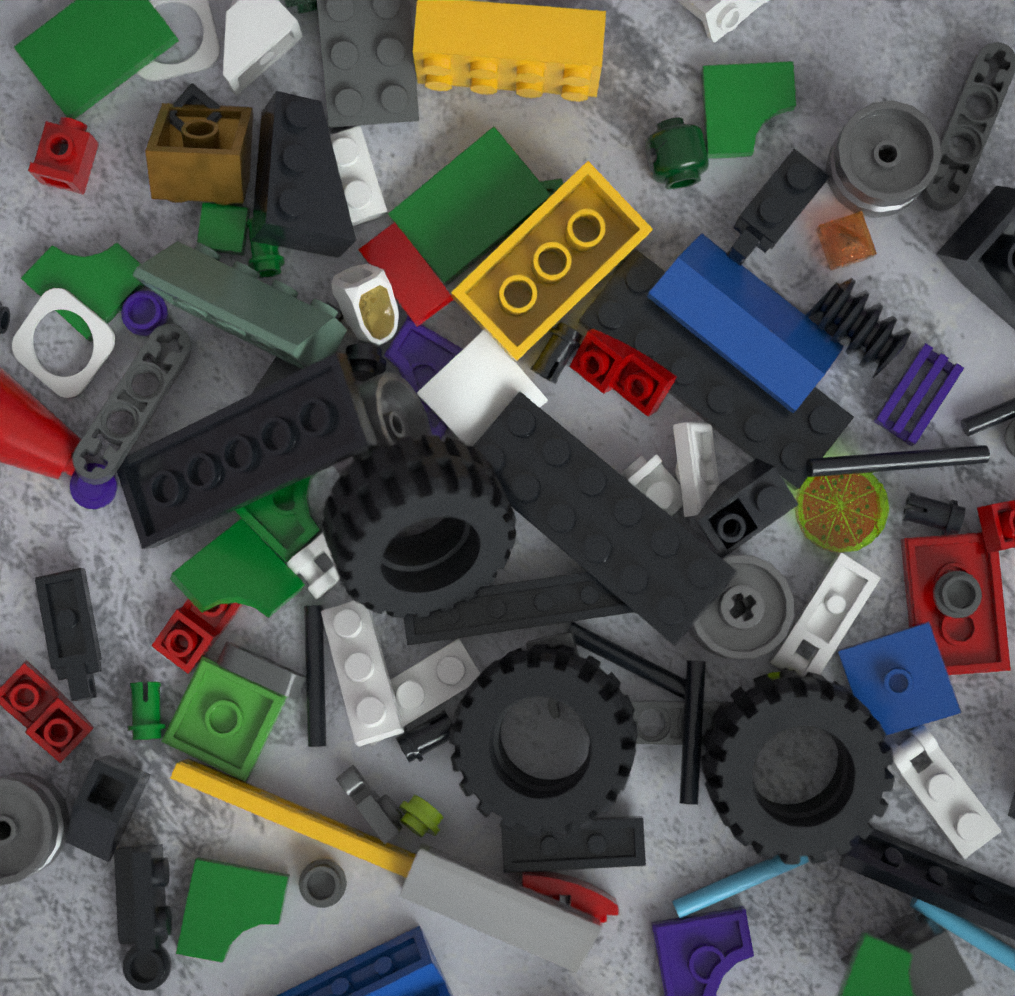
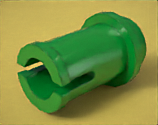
[247,218,285,278]
[127,681,166,740]

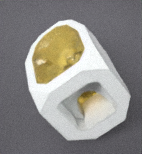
[331,264,399,346]

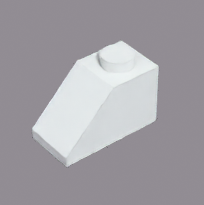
[223,0,303,96]

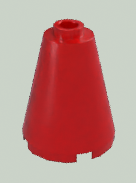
[0,367,81,480]

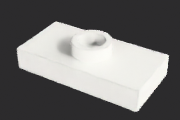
[673,422,719,517]

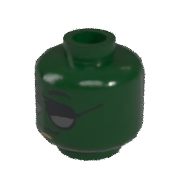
[645,117,709,190]

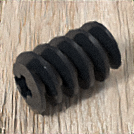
[805,278,911,378]

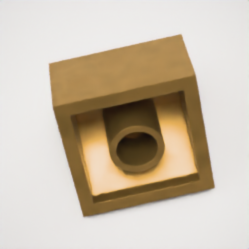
[145,103,253,205]

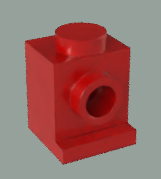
[28,117,99,195]

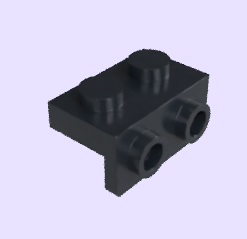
[114,844,172,951]

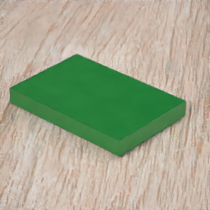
[14,0,179,119]
[388,126,551,286]

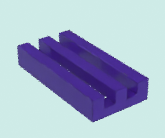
[873,343,964,446]

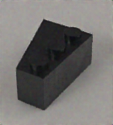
[251,91,356,258]

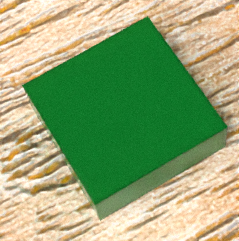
[197,202,250,256]

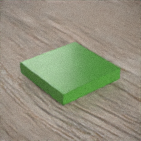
[161,656,288,782]

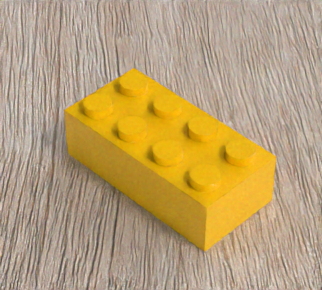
[413,0,606,101]
[451,161,653,363]

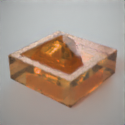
[816,211,877,271]

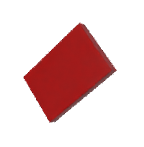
[901,532,1011,675]

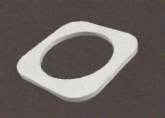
[137,0,220,82]
[12,288,115,398]

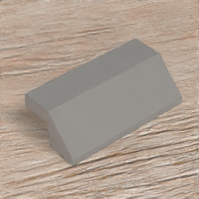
[399,843,602,973]

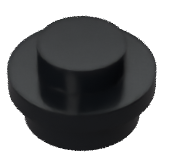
[345,343,386,382]
[123,945,172,991]

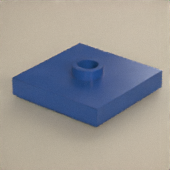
[838,621,961,736]

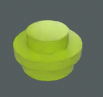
[399,794,444,838]

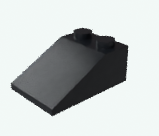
[936,185,1015,330]

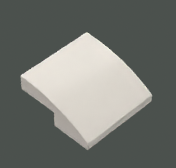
[417,330,548,447]

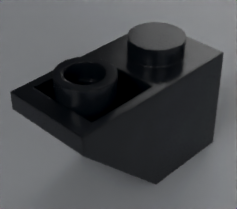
[695,458,799,559]
[66,755,151,862]

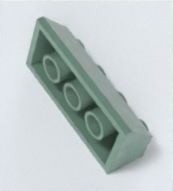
[132,241,347,369]

